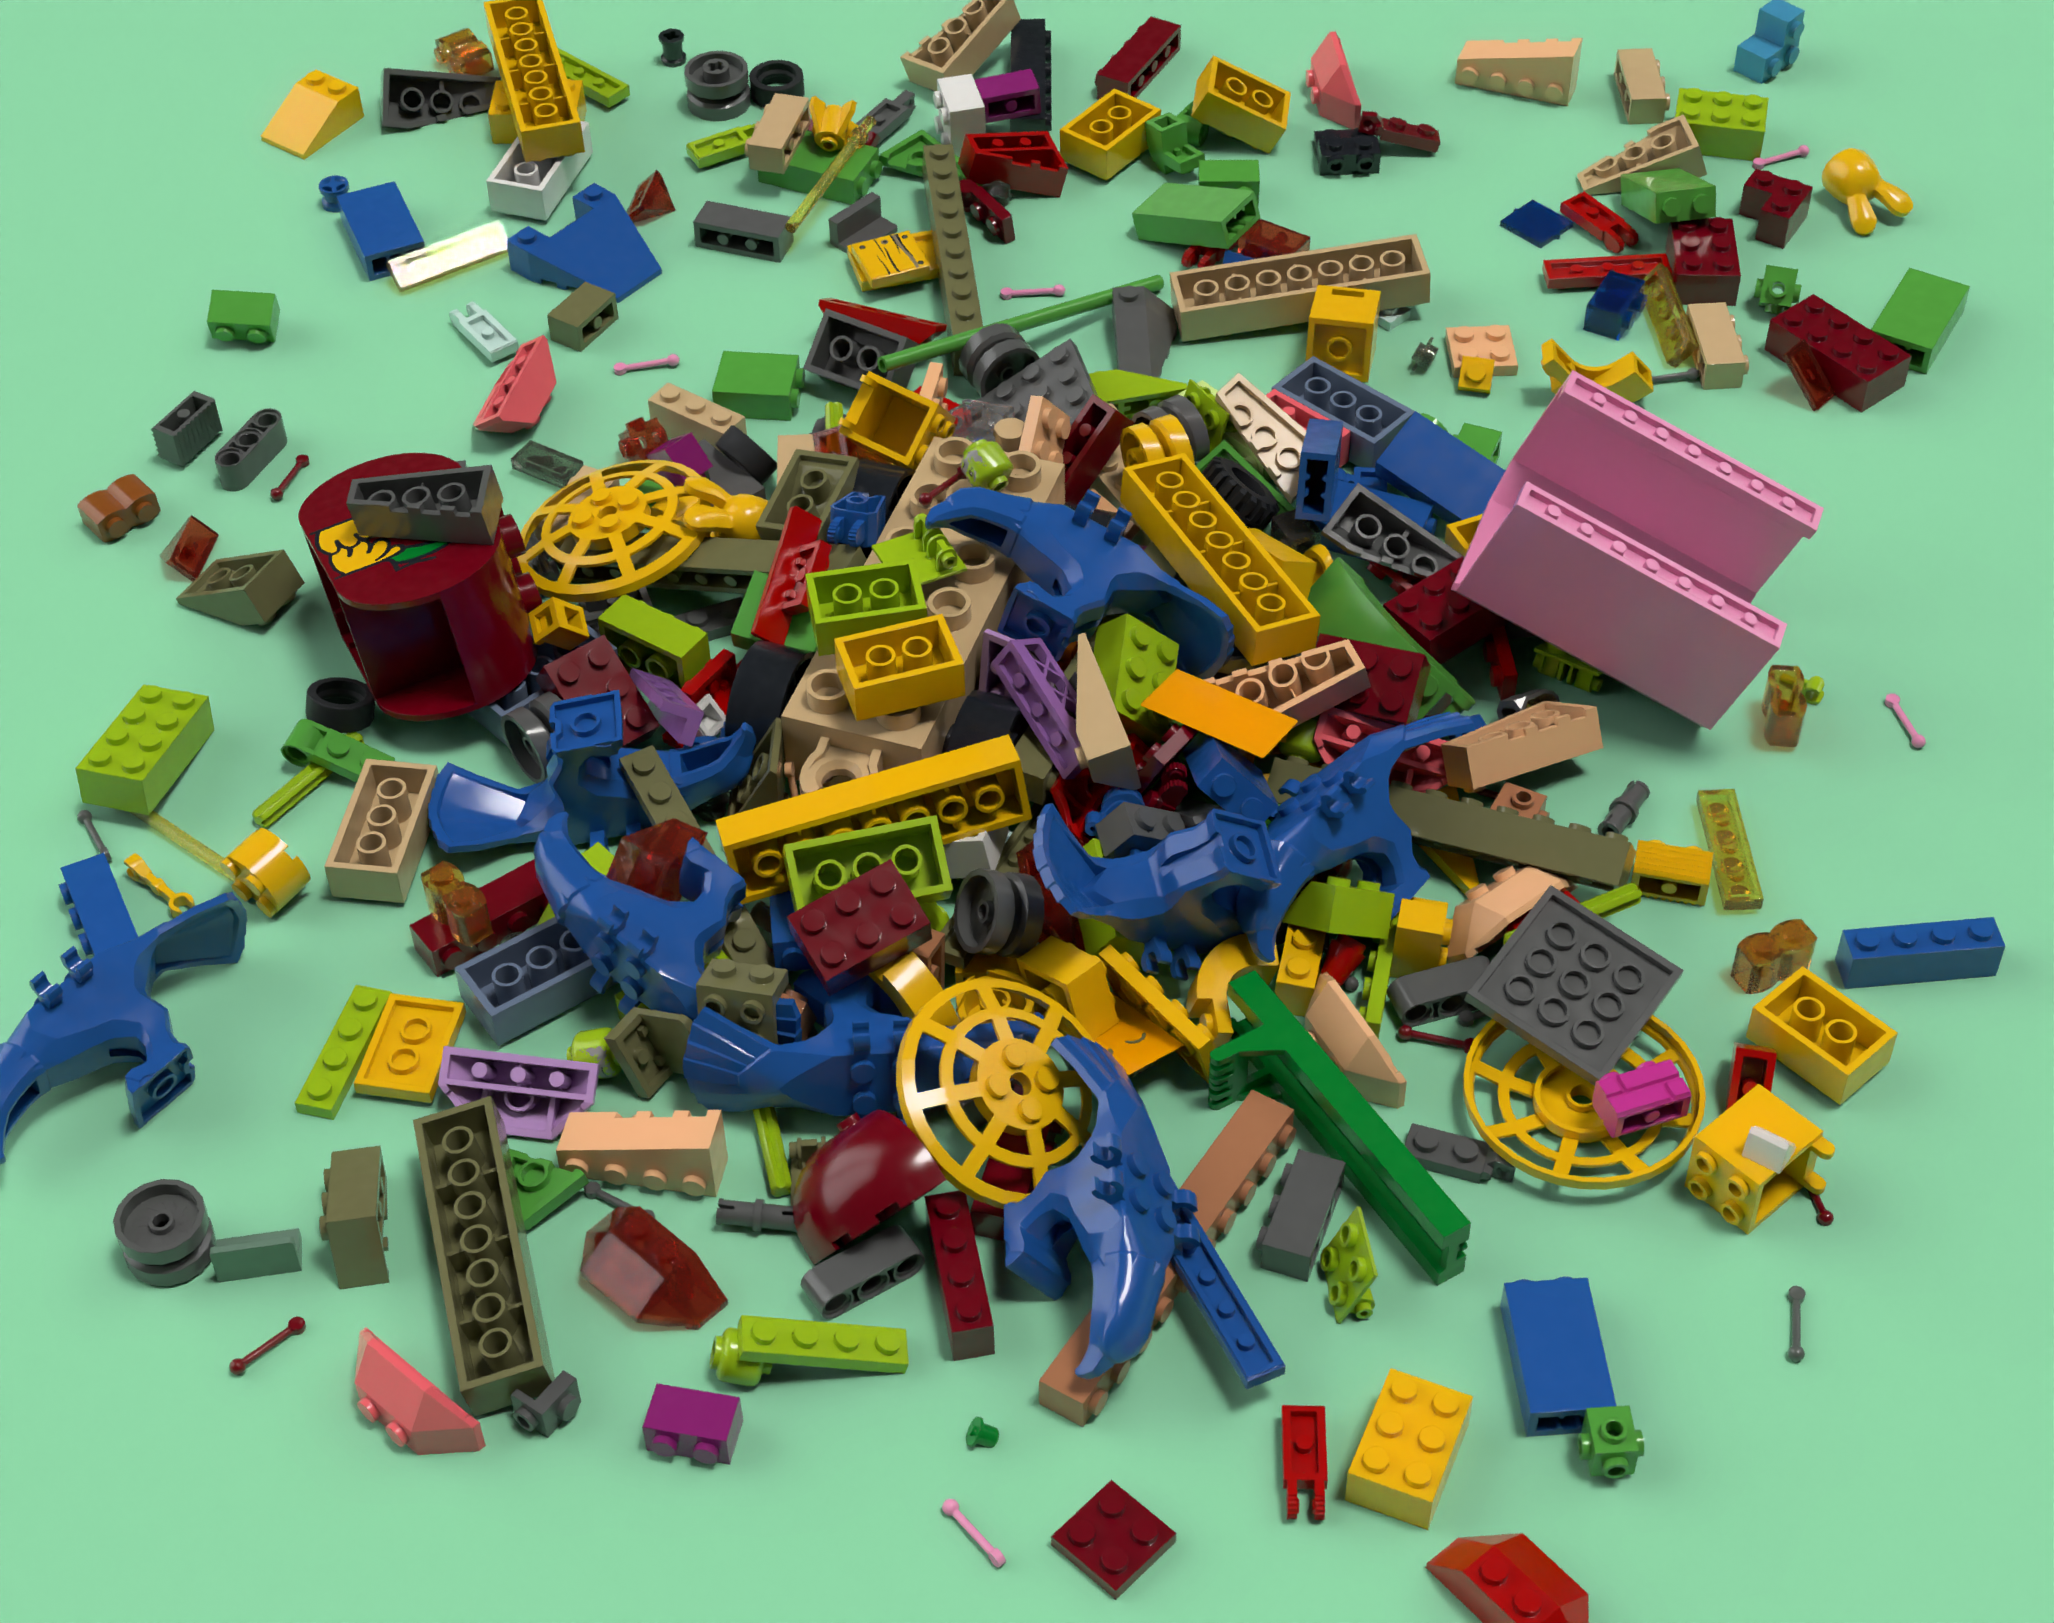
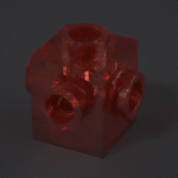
[618,417,668,462]

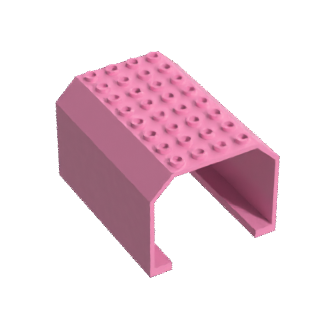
[1451,370,1824,730]

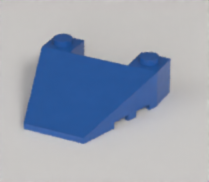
[506,183,662,303]

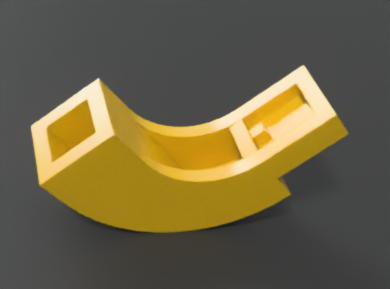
[1541,338,1654,403]
[1186,934,1280,1048]
[869,951,960,1027]

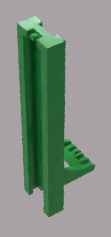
[1208,970,1471,1286]

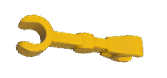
[124,853,195,918]

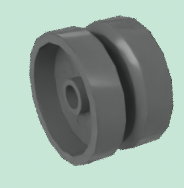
[684,51,751,121]
[959,323,1040,398]
[1132,394,1210,465]
[501,692,561,783]
[954,868,1045,958]
[113,1179,216,1286]

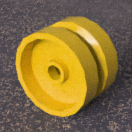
[1120,414,1195,467]

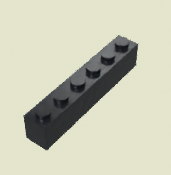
[1010,19,1052,132]

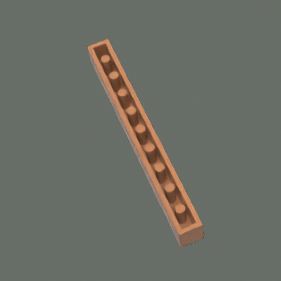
[1039,1090,1296,1427]

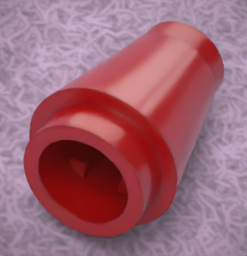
[1317,934,1367,987]

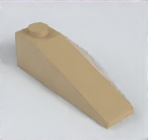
[1577,114,1707,195]
[1074,633,1141,790]

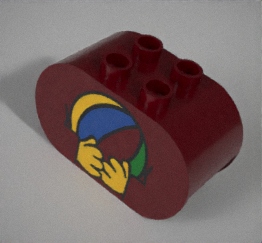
[298,453,543,721]

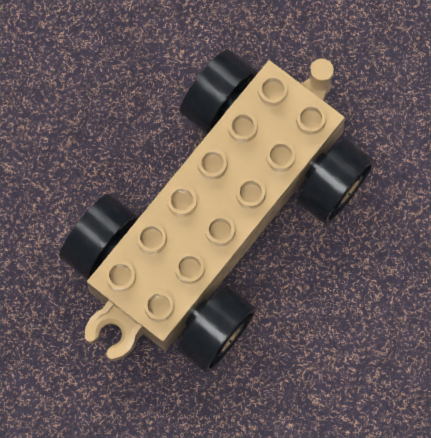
[725,418,1124,795]

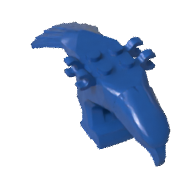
[925,487,1235,680]
[428,690,756,860]
[1235,711,1475,963]
[1032,803,1297,981]
[534,812,802,1045]
[0,892,248,1165]
[683,975,1044,1126]
[1004,1034,1201,1380]

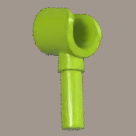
[1779,670,1825,705]

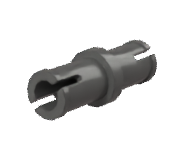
[1597,780,1650,836]
[716,1198,797,1233]

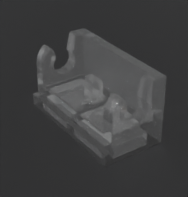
[948,399,1015,443]

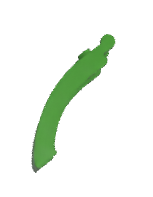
[1308,557,1476,720]

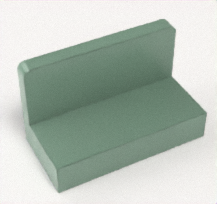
[210,1228,302,1283]

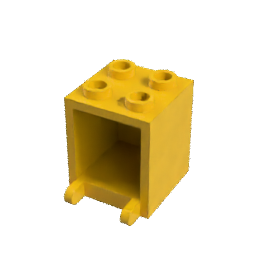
[1305,285,1381,382]
[838,371,956,471]
[1684,1084,1835,1235]

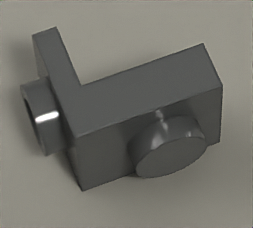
[510,1370,581,1438]

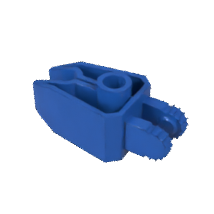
[827,491,886,549]

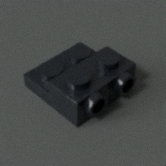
[1314,128,1381,176]

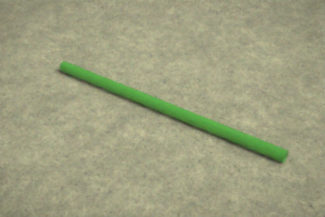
[877,275,1164,373]

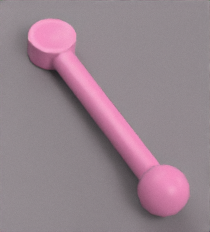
[1753,145,1809,170]
[1000,284,1065,300]
[613,354,680,375]
[1885,693,1926,748]
[942,1499,1006,1568]

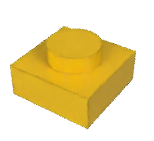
[1458,356,1495,394]

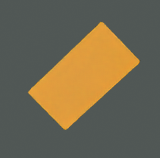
[1141,669,1298,758]
[1094,992,1183,1075]

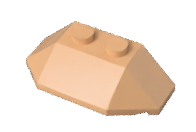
[1447,865,1579,964]
[1304,972,1407,1108]

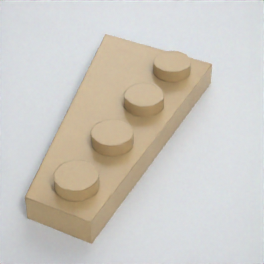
[1215,373,1306,504]

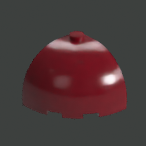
[793,1110,947,1265]

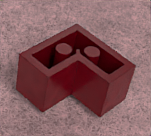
[1739,169,1813,249]

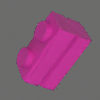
[1592,1059,1691,1138]

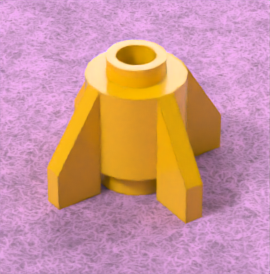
[809,96,859,151]

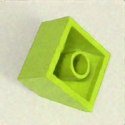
[1282,876,1395,939]

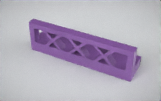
[991,638,1082,780]
[629,668,704,747]

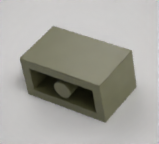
[547,282,619,352]

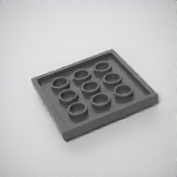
[966,339,1098,442]
[1465,885,1684,1086]

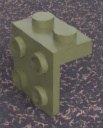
[696,958,789,1045]
[604,1007,693,1099]

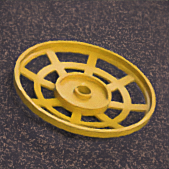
[517,460,714,602]
[896,979,1095,1209]
[1462,1015,1706,1190]

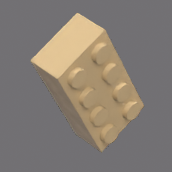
[324,759,439,903]

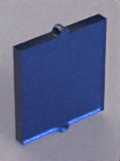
[1500,199,1574,248]

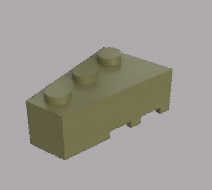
[319,1145,389,1290]

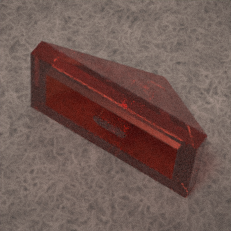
[626,170,676,223]
[1782,339,1836,411]
[160,515,219,582]

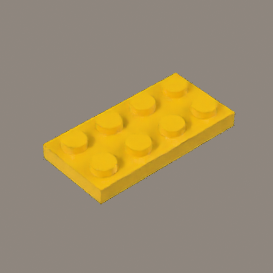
[1098,944,1215,1084]

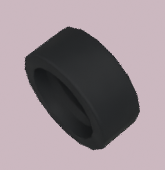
[749,60,805,108]
[715,425,777,485]
[305,677,375,733]

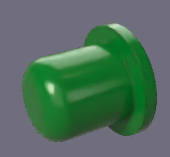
[966,1416,999,1448]

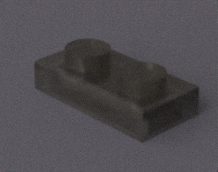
[511,440,584,488]

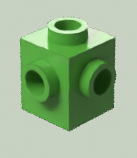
[1754,265,1802,315]
[1578,1405,1644,1479]

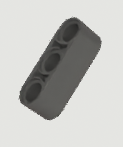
[215,408,287,491]
[1386,956,1490,1027]
[801,1225,925,1319]

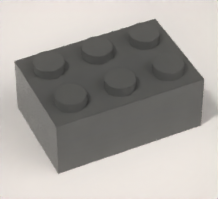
[803,309,920,391]

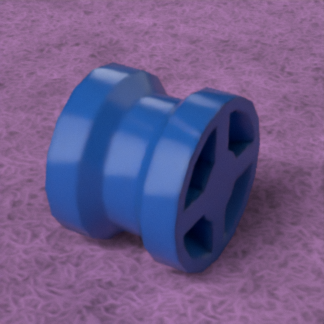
[318,175,349,213]

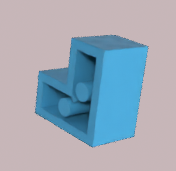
[1733,0,1805,84]

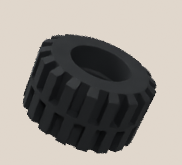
[1202,456,1280,531]

